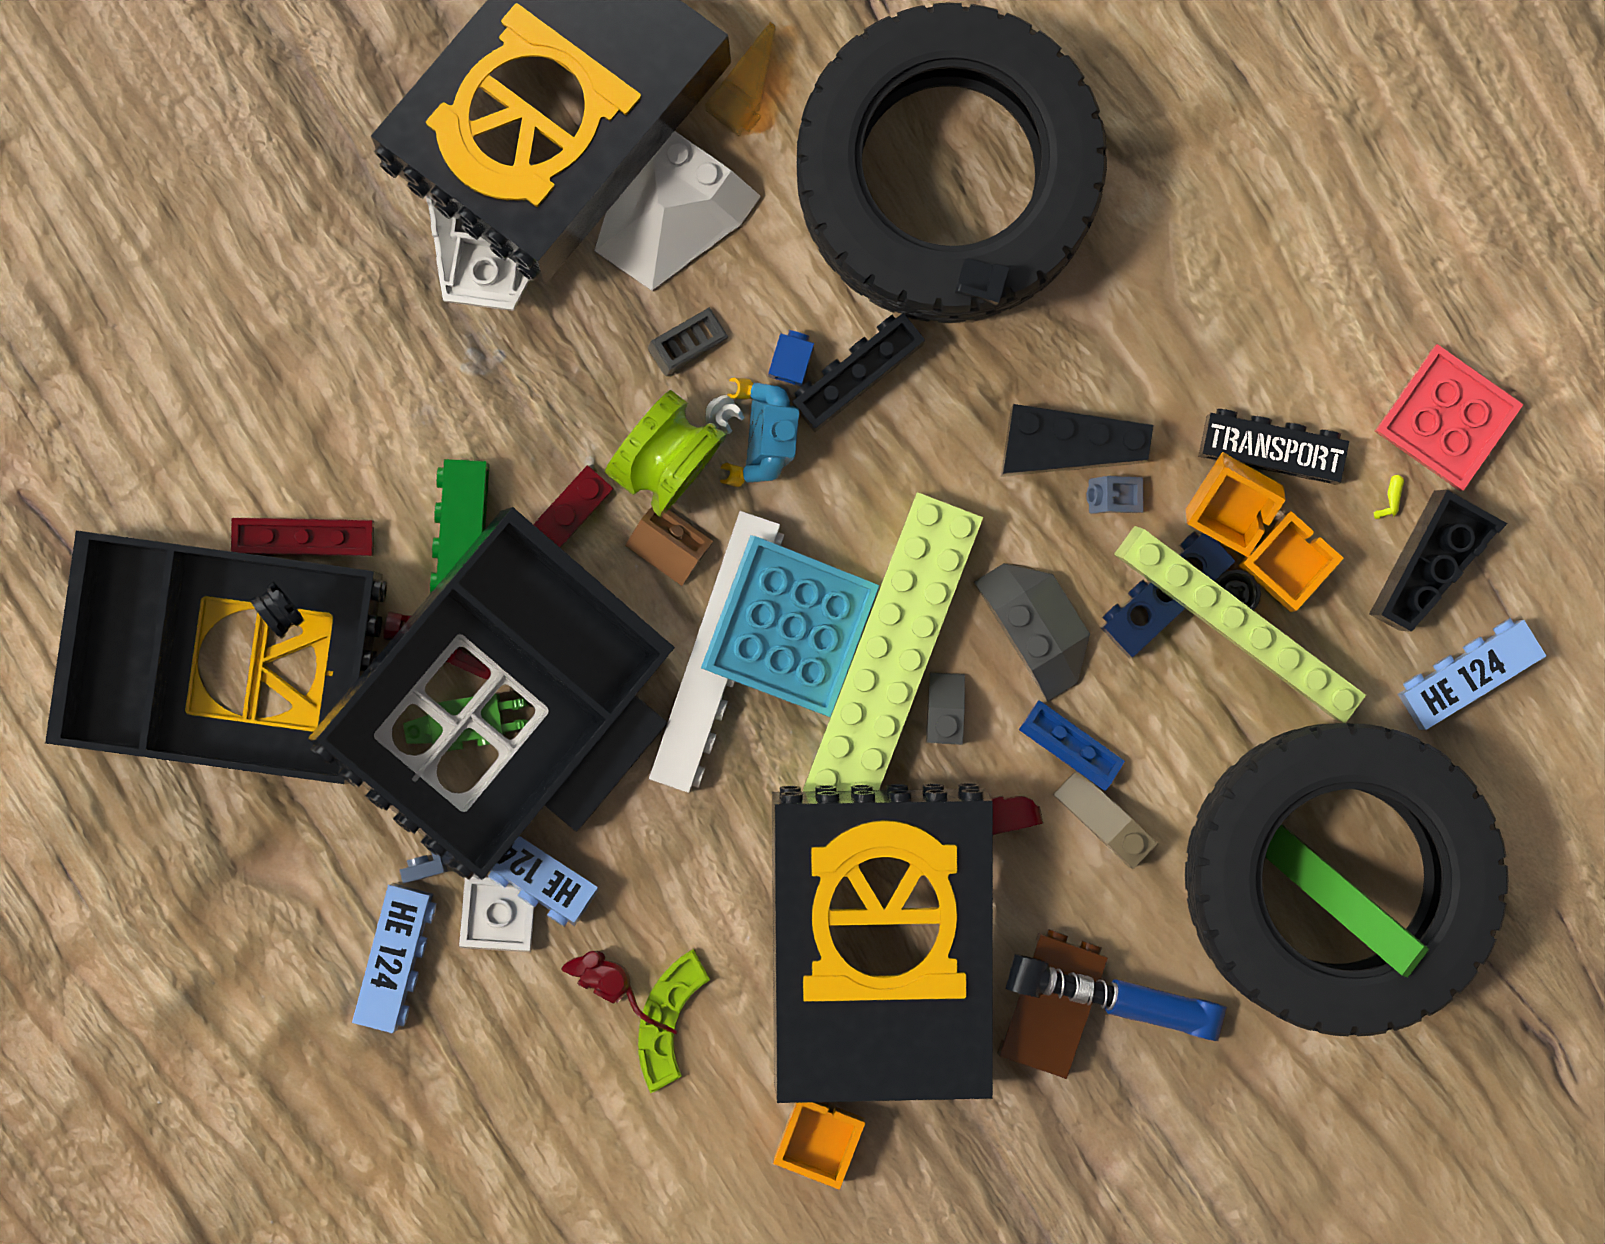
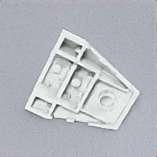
[595,131,761,291]
[426,196,530,311]

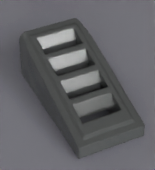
[648,307,728,376]

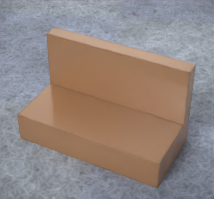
[625,507,714,586]

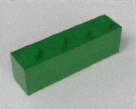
[430,459,490,593]

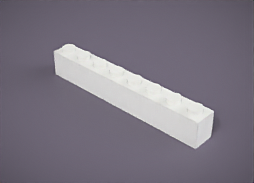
[649,511,784,793]

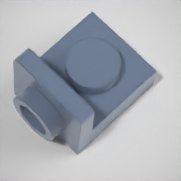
[1086,476,1143,514]
[399,853,451,883]

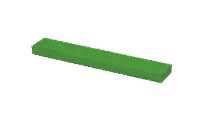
[1265,824,1429,978]

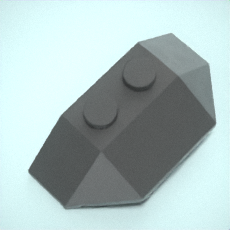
[974,563,1090,701]

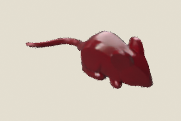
[561,951,678,1034]

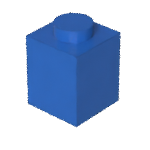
[768,330,814,387]

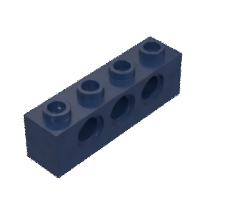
[1100,531,1235,659]

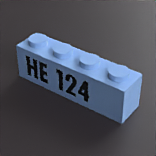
[1398,618,1546,730]
[488,836,598,927]
[352,883,437,1033]

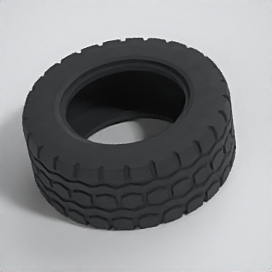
[797,2,1107,323]
[1185,723,1509,1037]

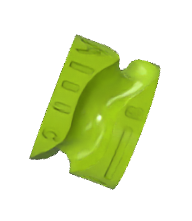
[604,390,727,517]

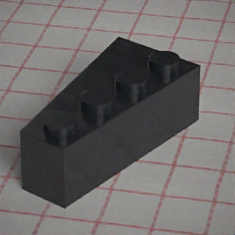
[1001,404,1154,477]
[1369,490,1508,632]

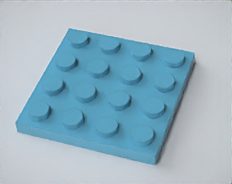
[701,535,879,717]

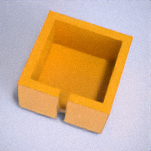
[1185,452,1286,557]
[1238,511,1344,612]
[773,1102,866,1190]

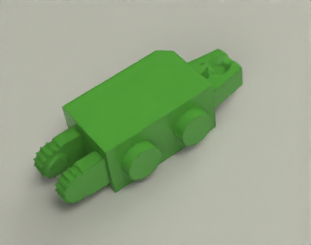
[403,693,529,752]

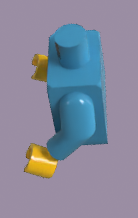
[720,378,799,487]

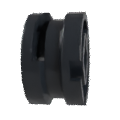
[1214,569,1261,611]
[250,582,305,639]

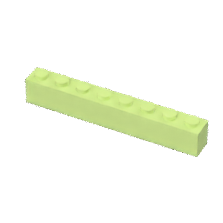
[1114,526,1366,723]

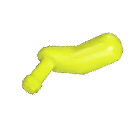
[1373,475,1404,519]

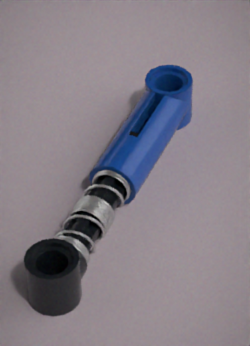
[1005,954,1227,1041]

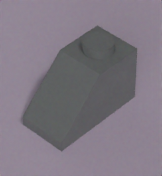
[926,672,965,745]

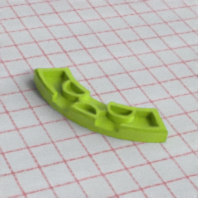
[638,948,710,1093]

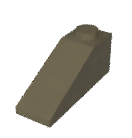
[1053,771,1158,869]

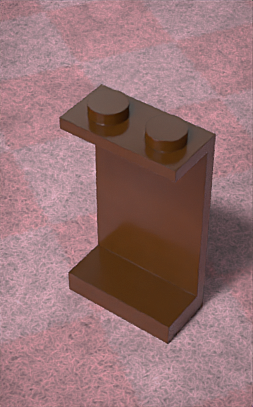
[997,929,1108,1079]

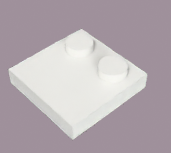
[459,877,534,953]

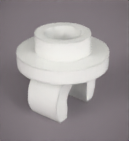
[705,395,745,434]

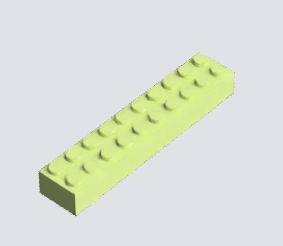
[802,492,983,791]

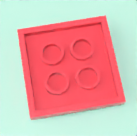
[1375,344,1524,492]

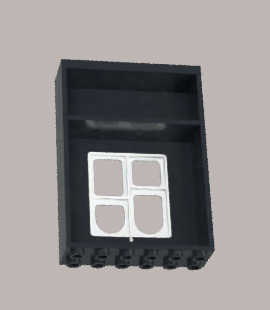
[308,507,675,880]

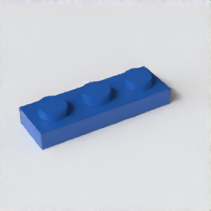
[1019,700,1125,791]

